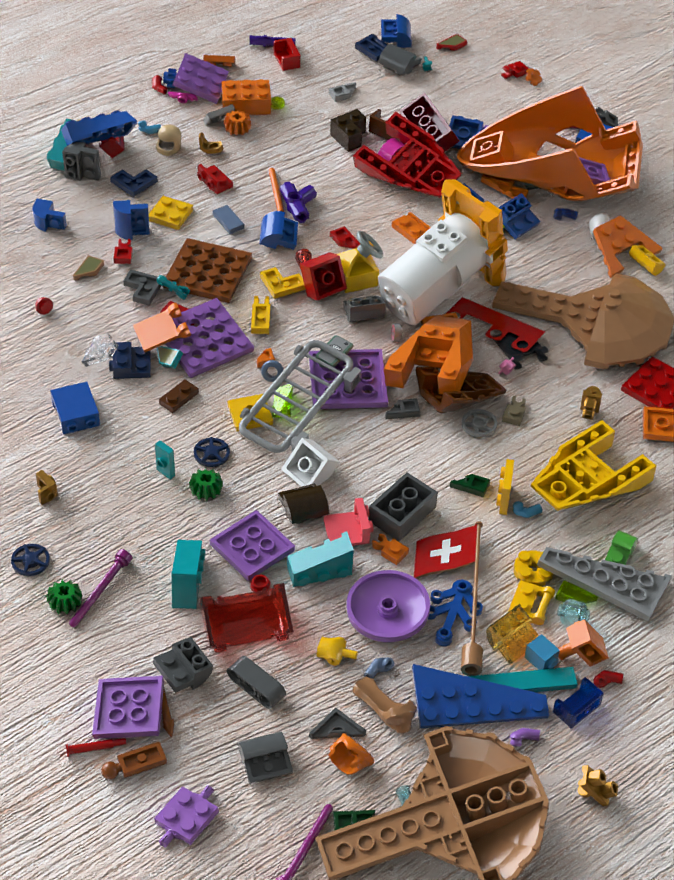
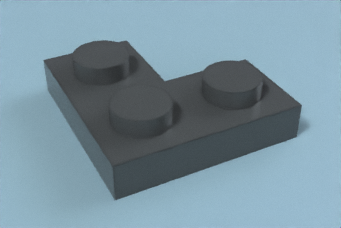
[123,269,161,306]

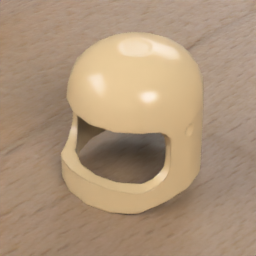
[156,124,181,156]

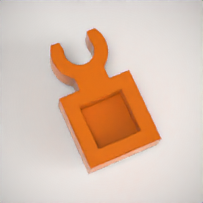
[372,533,409,565]

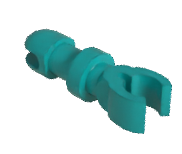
[156,275,190,300]

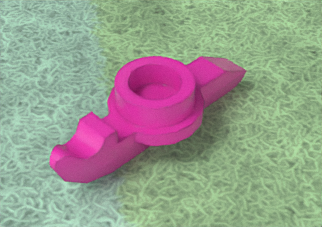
[168,91,198,103]

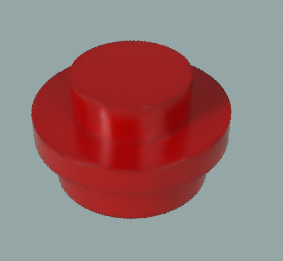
[35,297,53,315]
[250,574,271,594]

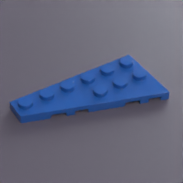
[412,664,549,729]

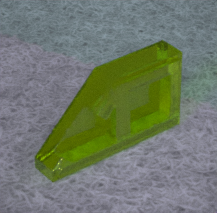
[555,581,598,607]

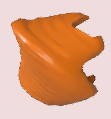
[328,733,375,775]

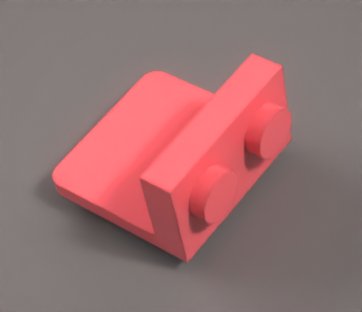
[323,498,373,546]

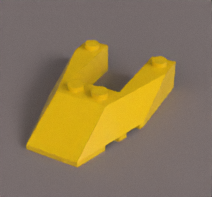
[530,420,657,511]

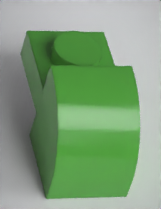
[605,530,638,565]

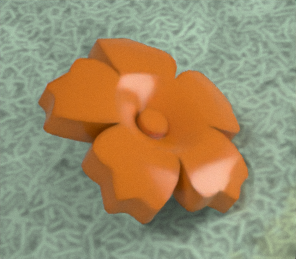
[525,68,542,86]

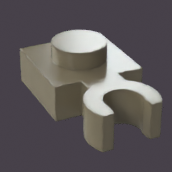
[502,396,526,426]

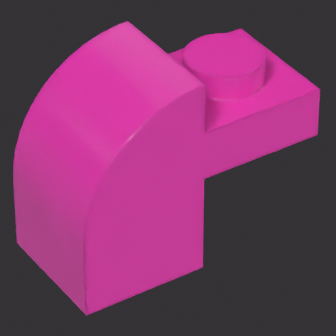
[378,138,405,161]

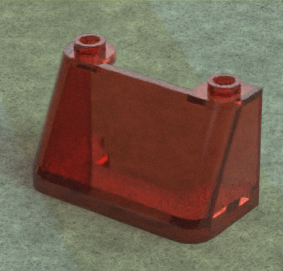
[199,583,294,653]

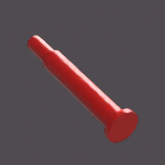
[65,738,127,757]

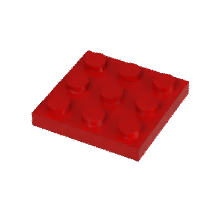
[621,357,674,409]

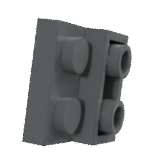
[378,43,422,75]
[62,142,101,181]
[343,296,386,322]
[153,636,213,693]
[237,731,293,784]

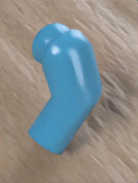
[138,120,161,134]
[513,501,542,518]

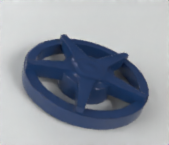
[194,437,230,467]
[11,544,50,576]

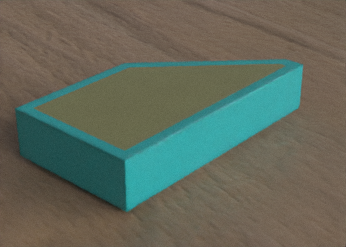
[157,346,183,369]

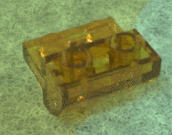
[486,604,539,664]

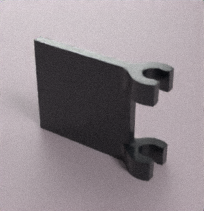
[493,332,548,370]

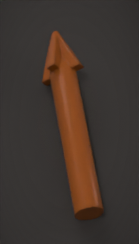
[161,689,174,737]

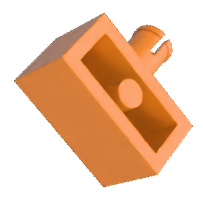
[558,619,609,667]

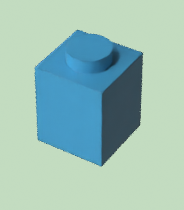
[525,634,560,670]

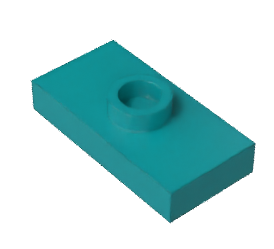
[155,440,175,480]

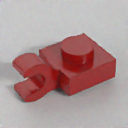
[501,61,529,79]

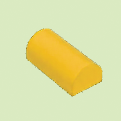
[629,245,666,276]

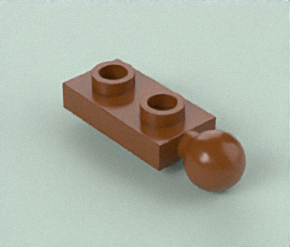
[101,742,167,780]

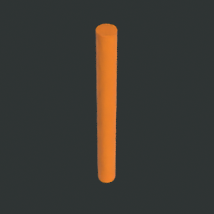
[268,168,284,212]

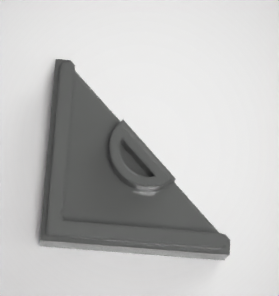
[309,707,366,739]

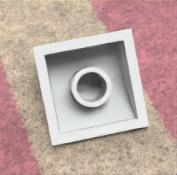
[282,438,340,487]

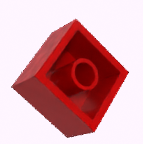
[300,252,347,301]

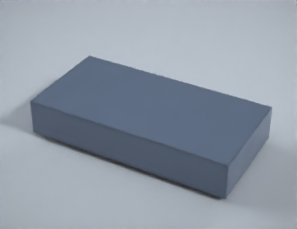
[213,205,244,234]

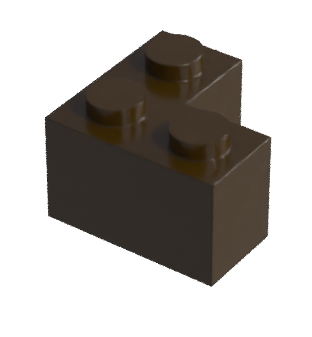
[330,109,366,152]

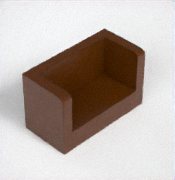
[369,109,392,140]

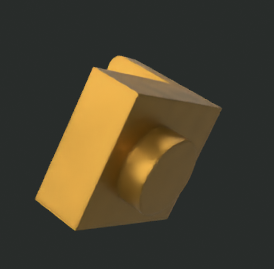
[36,470,58,505]

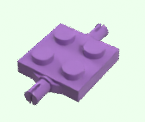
[154,785,219,848]

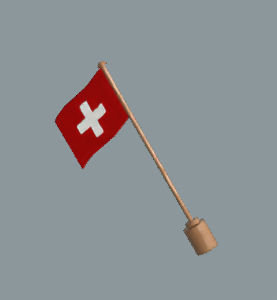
[414,521,483,676]

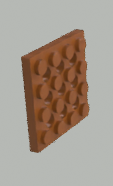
[163,238,252,303]

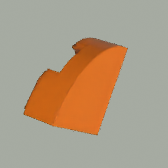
[257,348,275,368]

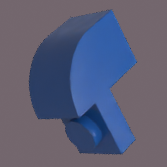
[32,199,67,232]

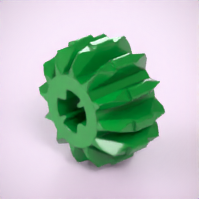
[189,468,223,501]
[47,579,83,615]

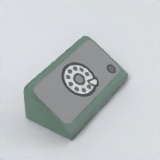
[315,335,354,368]

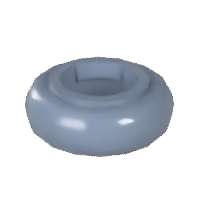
[261,360,284,382]

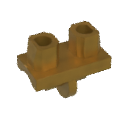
[580,386,602,420]
[578,765,618,807]

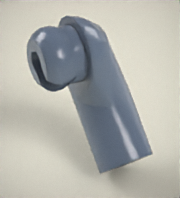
[364,657,394,679]

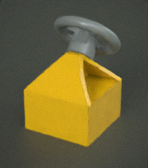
[337,231,383,293]

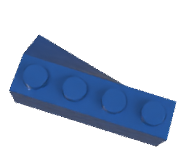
[61,110,138,146]

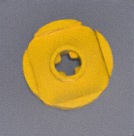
[513,550,554,587]

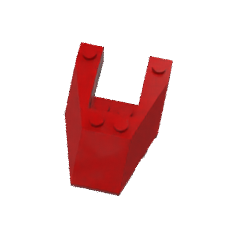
[353,112,461,198]

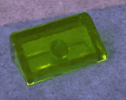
[272,384,294,418]

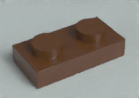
[159,379,199,413]

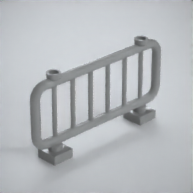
[239,340,361,453]

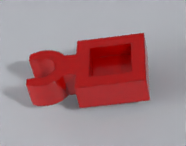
[113,239,133,264]

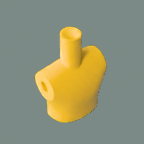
[316,636,358,666]

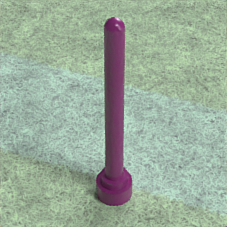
[69,549,133,627]
[276,804,333,880]

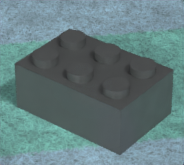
[368,472,438,541]

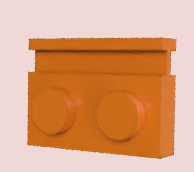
[392,212,431,244]

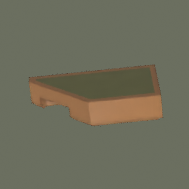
[73,255,104,280]

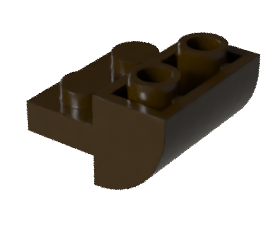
[278,483,329,524]

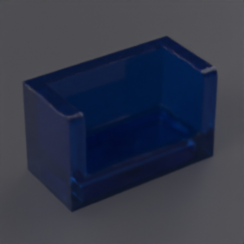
[553,677,604,729]

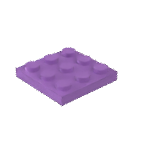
[173,53,229,104]
[210,510,295,581]
[92,675,164,739]

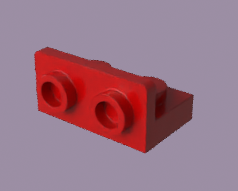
[197,164,233,194]

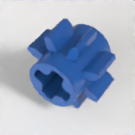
[163,68,177,88]

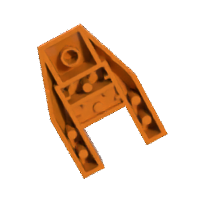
[384,315,473,394]

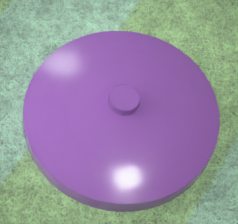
[346,570,430,642]

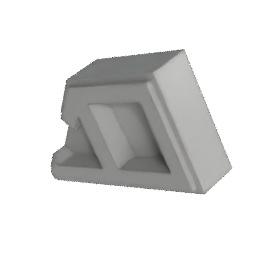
[329,82,356,102]
[203,104,235,125]

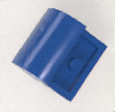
[381,14,412,48]
[498,193,540,240]
[113,200,150,240]
[259,211,298,250]

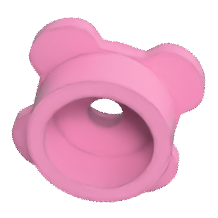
[498,357,516,376]

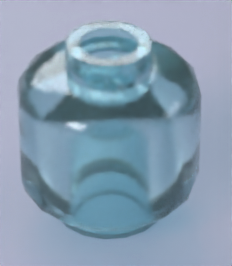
[557,599,590,626]

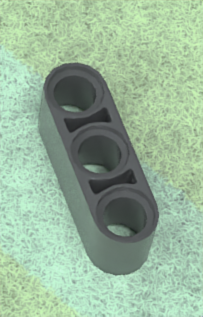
[227,656,286,709]

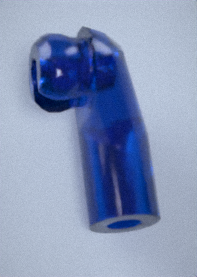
[553,208,578,220]

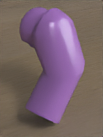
[510,728,540,747]

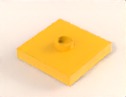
[227,394,273,432]

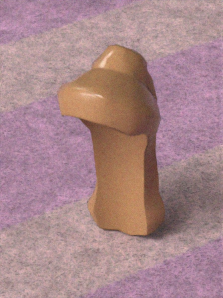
[353,677,417,734]

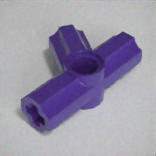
[280,181,317,223]

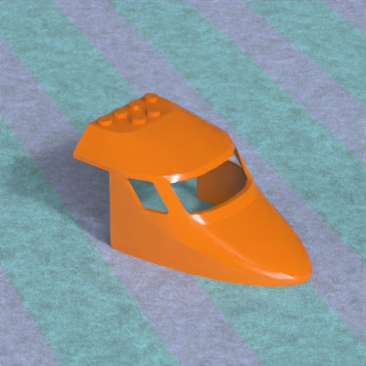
[457,86,643,201]

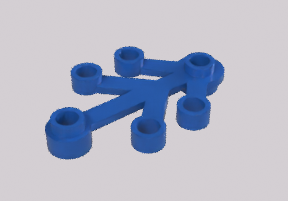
[428,580,483,647]

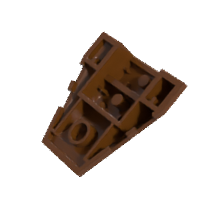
[415,367,507,413]

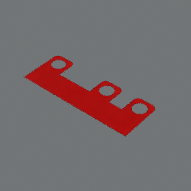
[446,297,545,352]

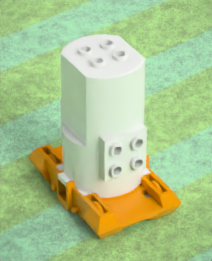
[378,179,508,325]

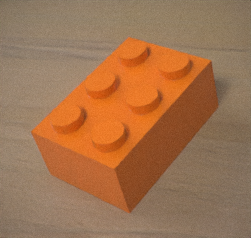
[221,79,271,116]

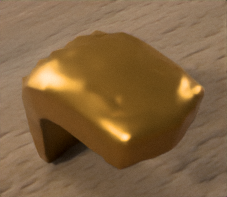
[199,132,224,154]

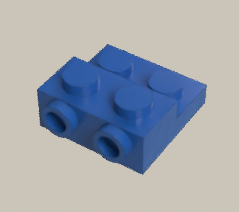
[449,115,484,149]

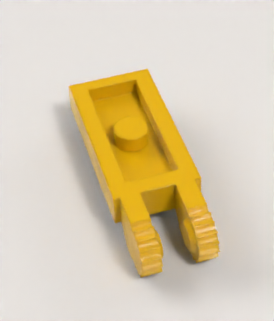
[251,296,270,334]

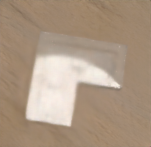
[81,333,119,367]

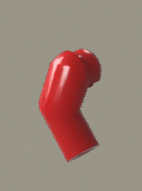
[152,75,168,95]
[594,670,624,688]

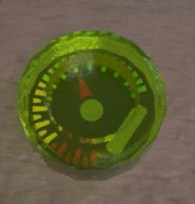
[271,96,285,110]

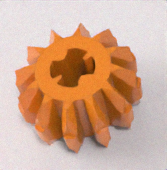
[224,110,251,135]

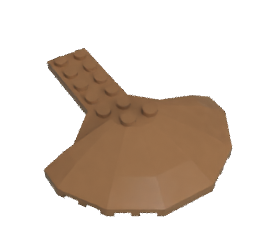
[492,273,674,369]
[315,726,549,880]

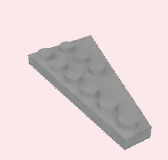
[537,547,672,621]

